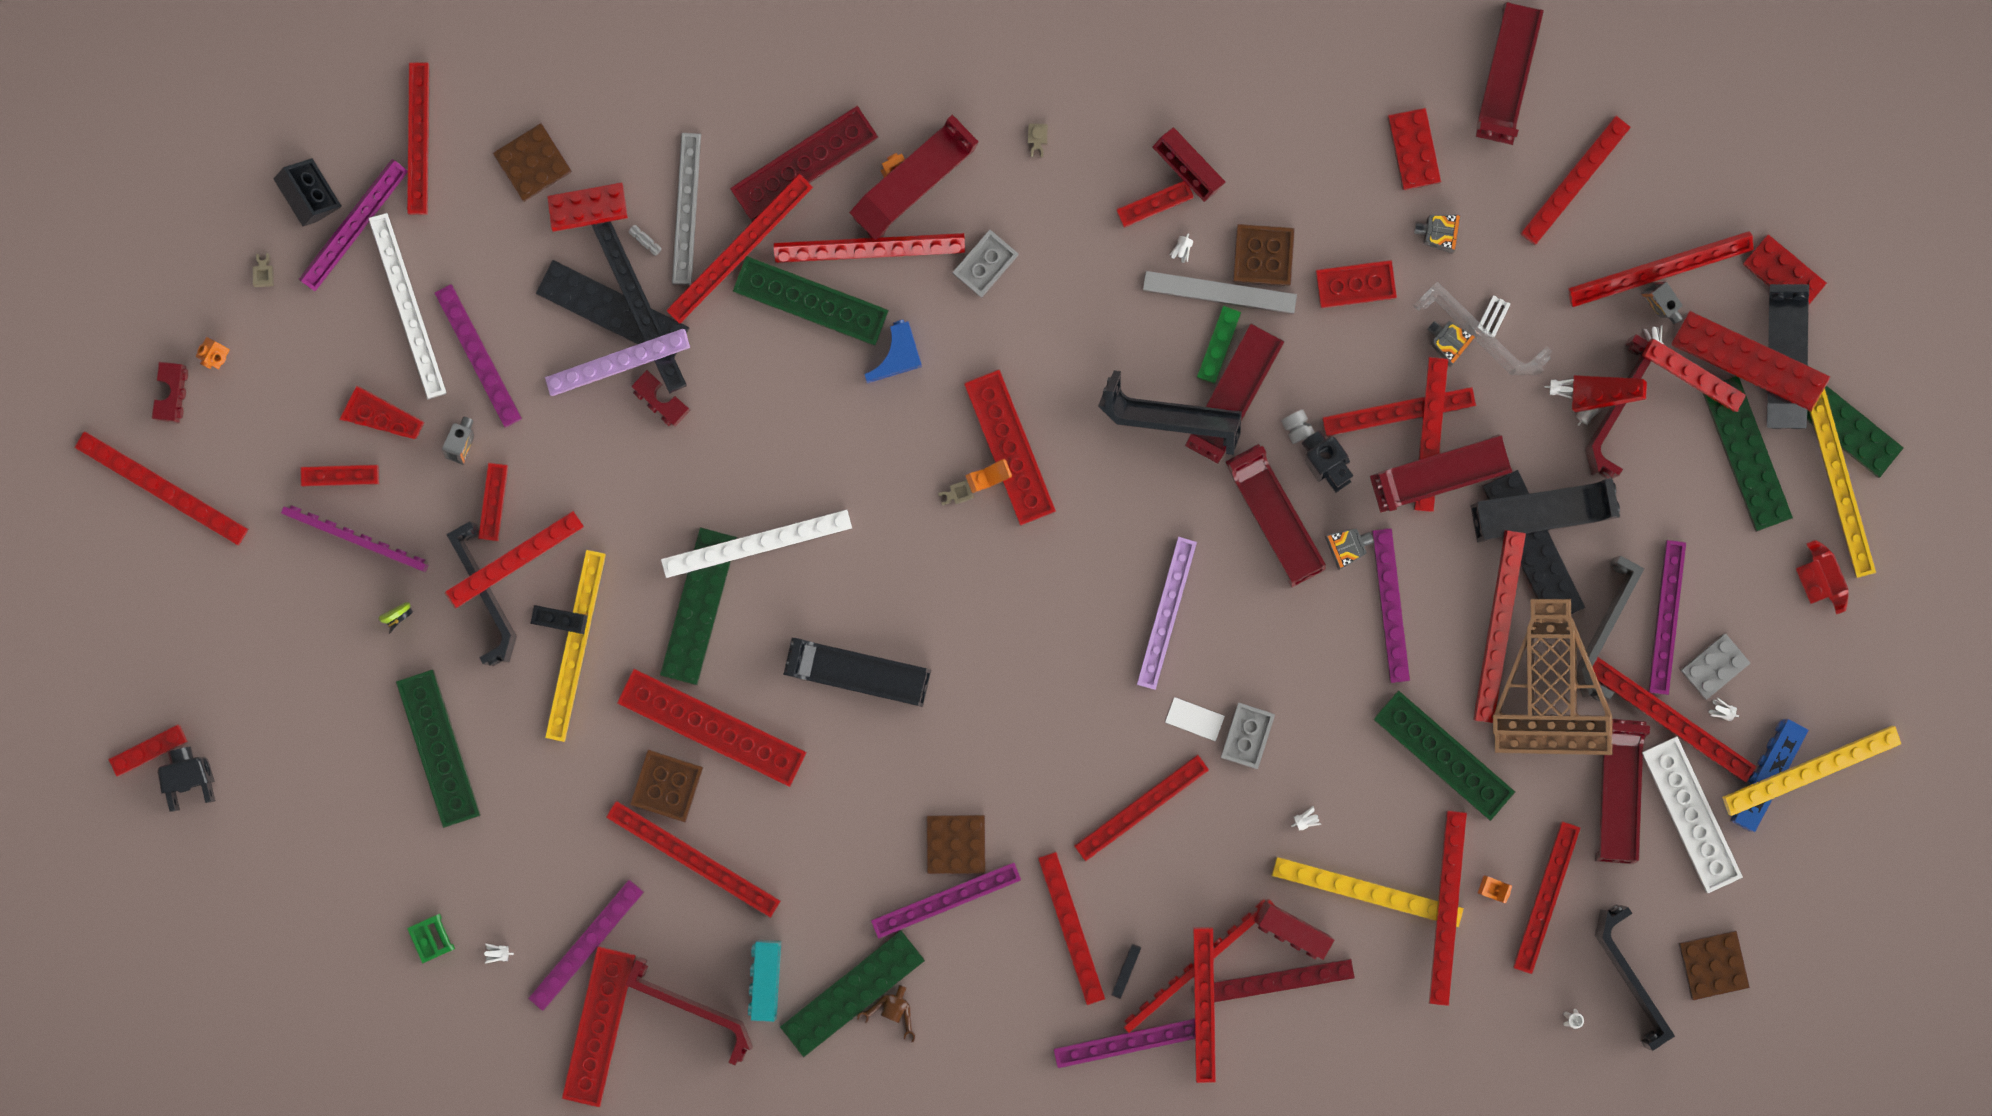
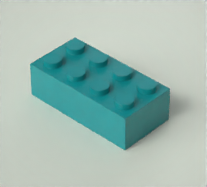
[748,940,782,1022]

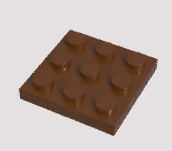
[493,123,572,202]
[1233,224,1295,286]
[630,750,704,822]
[927,815,985,874]
[1679,931,1750,1000]

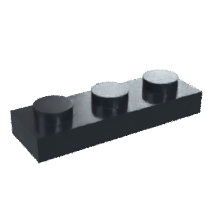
[530,605,588,634]

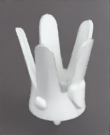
[1170,234,1193,263]
[1643,325,1664,344]
[1544,379,1574,399]
[1576,408,1603,426]
[1709,697,1739,721]
[1291,806,1321,831]
[484,943,514,964]
[1563,1009,1584,1029]

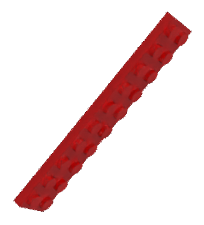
[617,669,807,787]

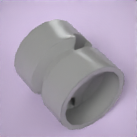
[1281,409,1315,444]

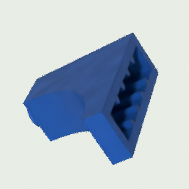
[865,320,922,384]

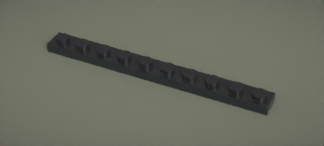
[591,221,687,394]

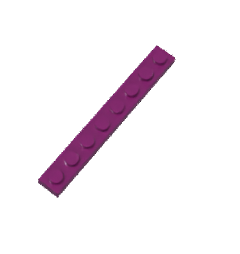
[299,159,408,291]
[435,284,522,428]
[281,505,429,572]
[1372,528,1410,683]
[1648,540,1686,695]
[871,862,1021,939]
[528,880,644,1011]
[1054,1018,1195,1068]

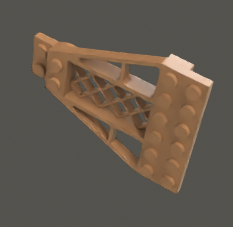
[1493,599,1612,755]

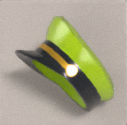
[379,602,413,634]

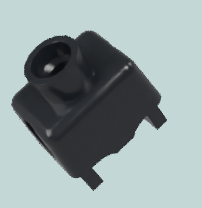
[1301,430,1354,493]
[158,746,216,812]

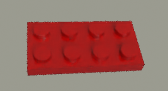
[1388,108,1441,190]
[547,182,628,232]
[1743,234,1827,304]
[1315,260,1397,309]

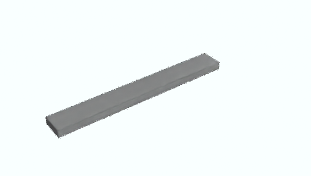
[672,133,701,286]
[1143,271,1297,314]

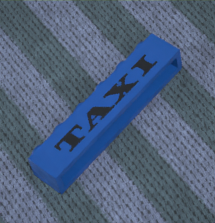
[1730,719,1809,832]

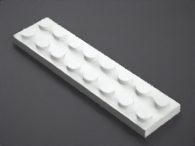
[1642,736,1743,893]

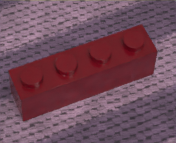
[1152,127,1226,202]
[1254,900,1335,960]

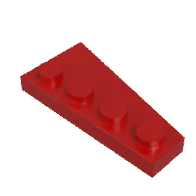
[1572,375,1647,413]
[339,386,425,439]

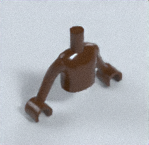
[857,985,915,1043]

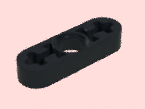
[1111,943,1141,999]

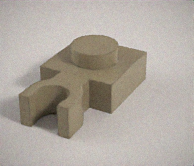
[1028,124,1048,158]
[253,253,274,287]
[938,480,975,506]

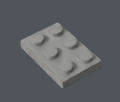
[953,230,1019,298]
[1680,634,1750,700]
[1221,702,1275,769]

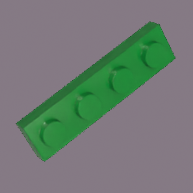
[1197,306,1241,384]

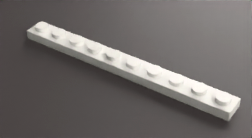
[369,213,446,400]
[661,510,852,578]

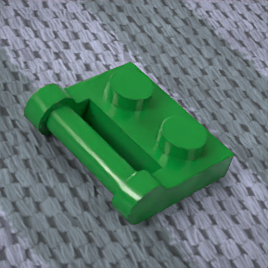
[407,914,455,964]

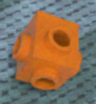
[195,337,230,369]

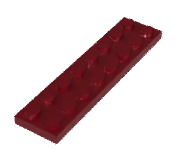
[730,105,879,221]

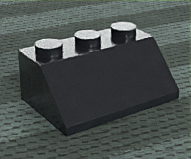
[273,158,342,227]

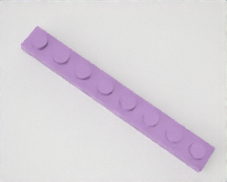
[545,329,690,396]
[1137,537,1197,690]

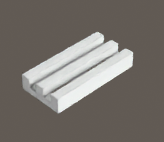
[1476,295,1510,338]

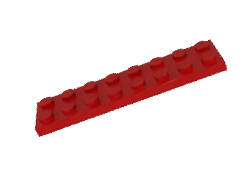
[1672,311,1830,412]
[964,369,1056,526]
[562,946,636,1107]

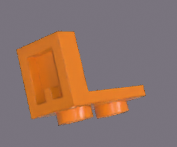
[965,459,1012,493]

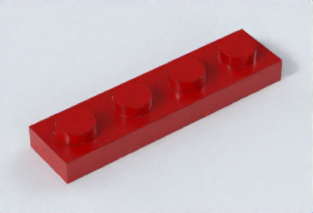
[1116,181,1194,228]
[478,463,508,542]
[301,465,379,487]
[108,725,188,777]

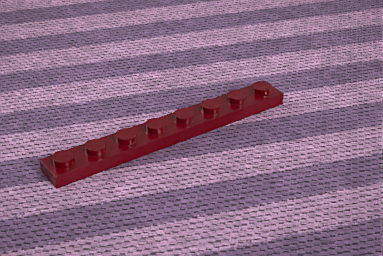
[1214,959,1355,1003]

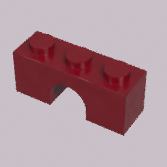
[152,362,188,423]
[631,370,691,427]

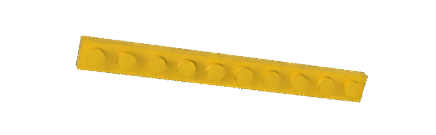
[1809,389,1876,578]
[545,550,606,742]
[1722,726,1901,816]
[1272,857,1464,927]

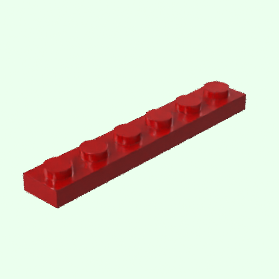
[1642,339,1746,412]

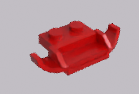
[1796,540,1849,615]

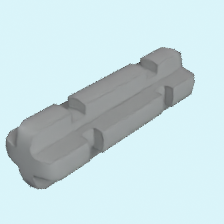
[628,225,662,256]

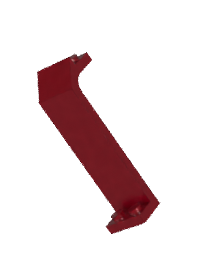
[1476,2,1544,145]
[849,114,979,240]
[1185,324,1284,464]
[1585,334,1651,479]
[1370,434,1513,513]
[1226,444,1326,588]
[1595,719,1650,864]
[626,957,753,1066]

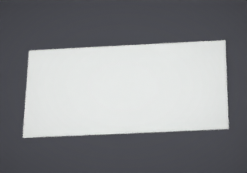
[1165,697,1225,741]

